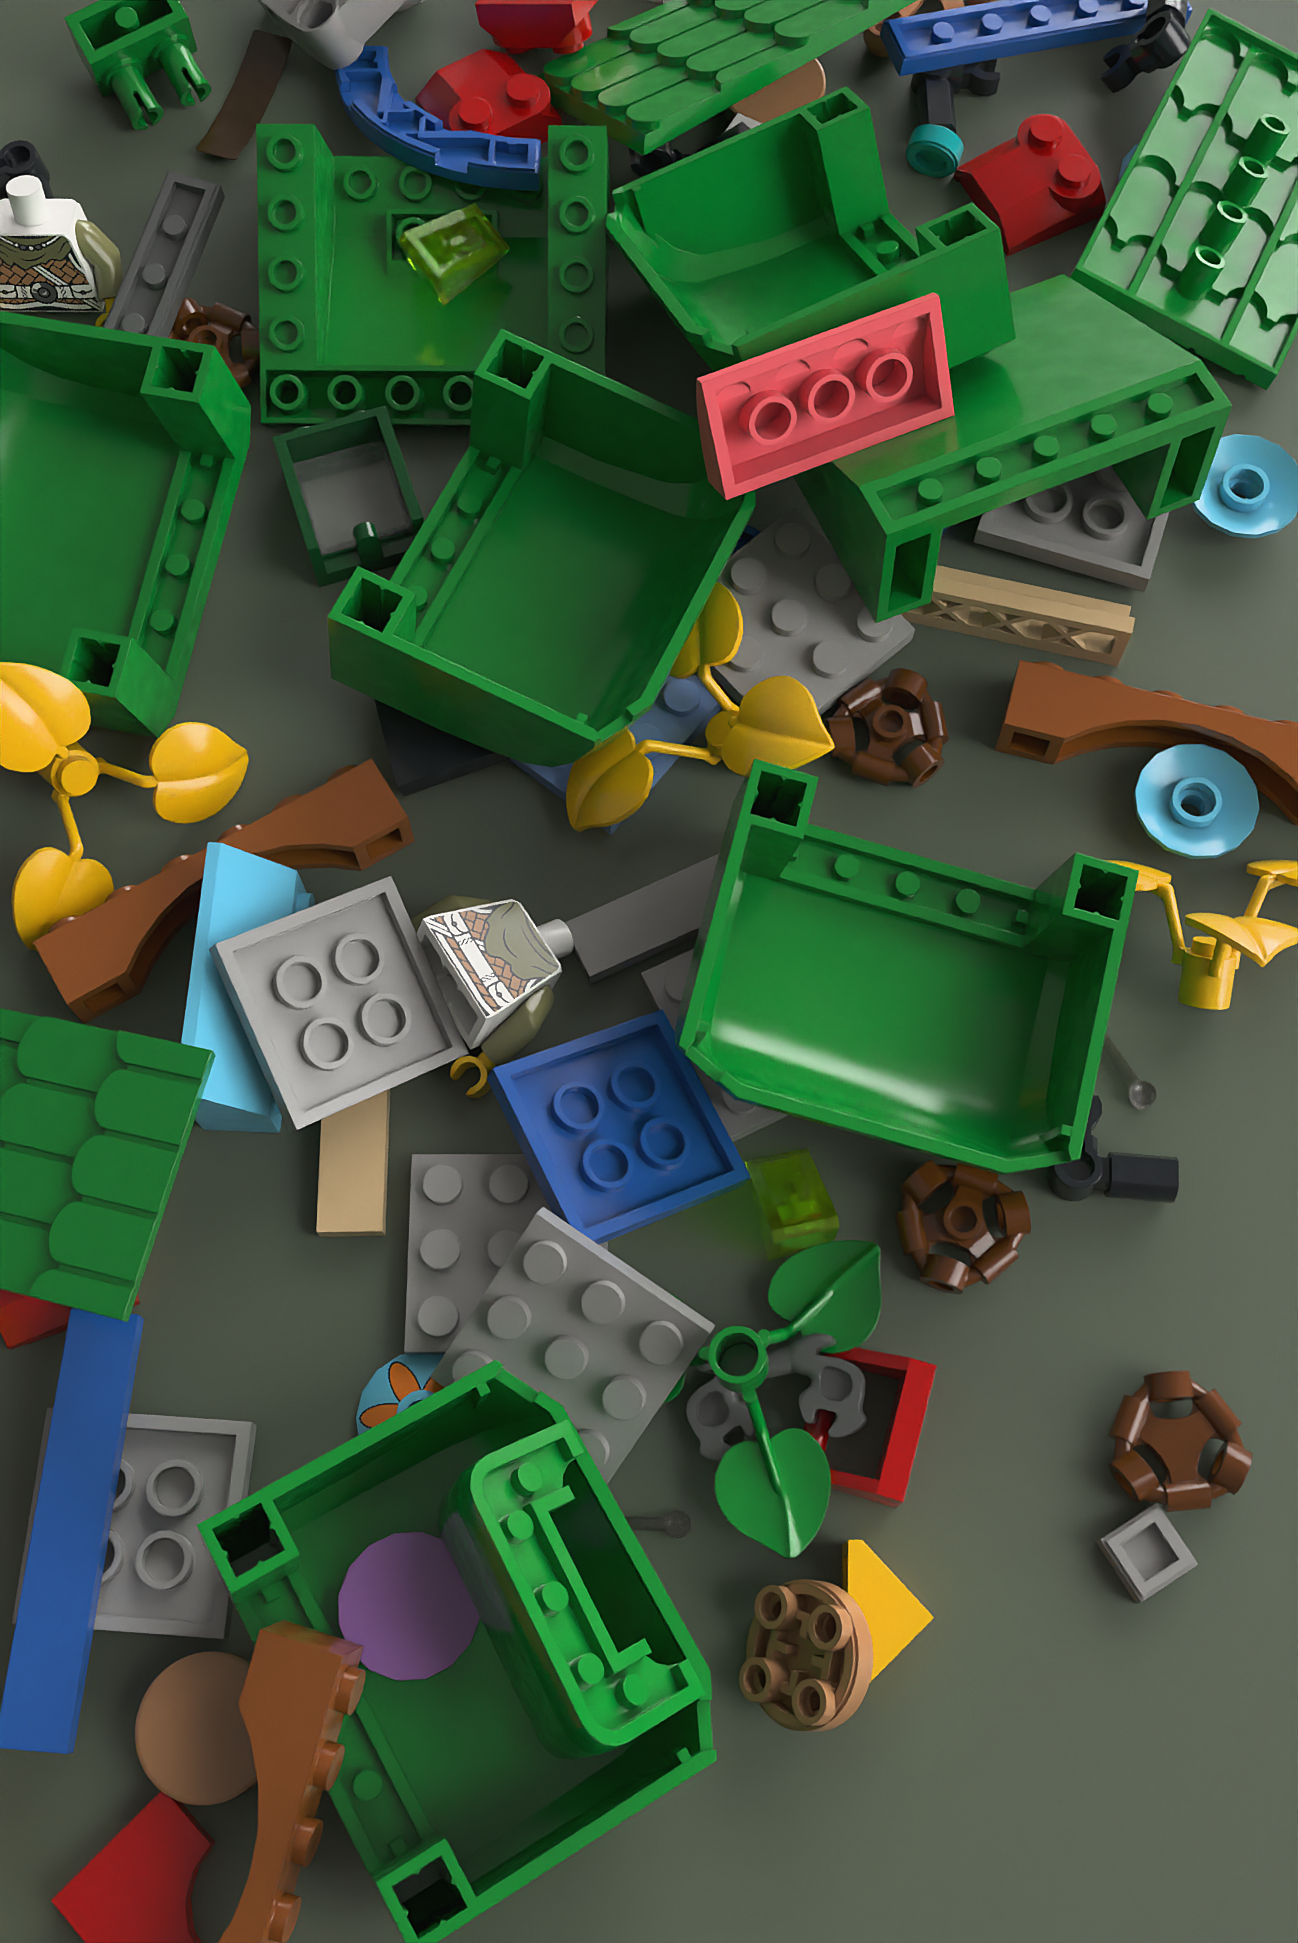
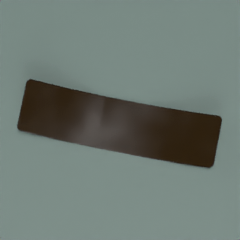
[196,30,293,160]

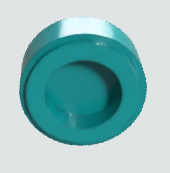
[905,124,964,177]

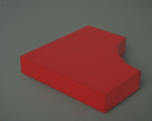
[51,1791,216,1943]

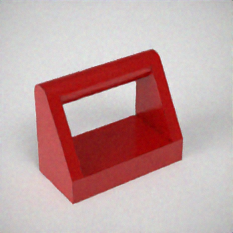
[803,1347,937,1508]

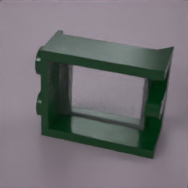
[272,406,424,588]

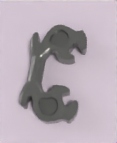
[686,1333,867,1461]

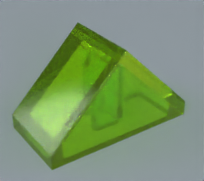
[398,203,510,306]
[745,1148,840,1261]

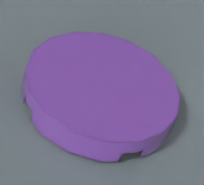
[338,1532,480,1681]

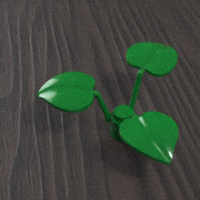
[663,1240,882,1559]

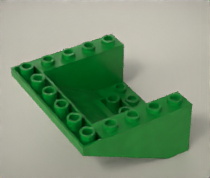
[256,124,610,428]
[793,274,1232,623]

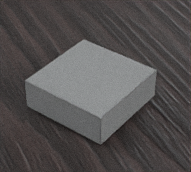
[1095,1503,1198,1603]

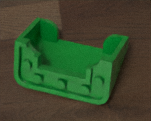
[437,1419,706,1761]

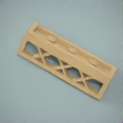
[901,565,1135,666]

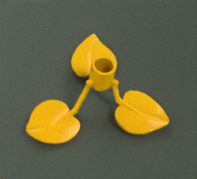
[566,582,835,832]
[0,662,249,951]
[1105,860,1298,1010]

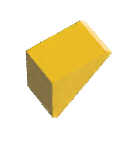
[842,1539,934,1682]

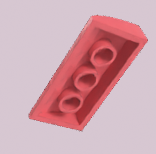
[696,292,955,500]

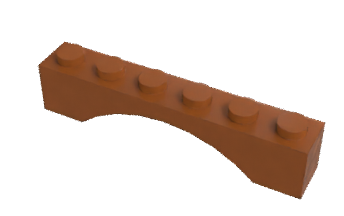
[995,660,1298,826]
[33,758,415,1024]
[218,1620,366,1943]

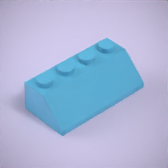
[181,842,315,1133]

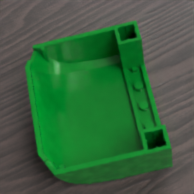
[605,86,1016,372]
[0,311,251,738]
[327,329,756,767]
[674,758,1139,1175]
[197,1360,717,1943]

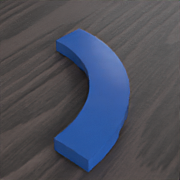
[335,46,541,191]

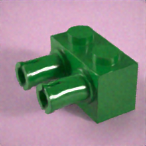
[64,0,211,130]

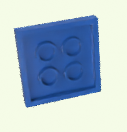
[487,1009,751,1245]

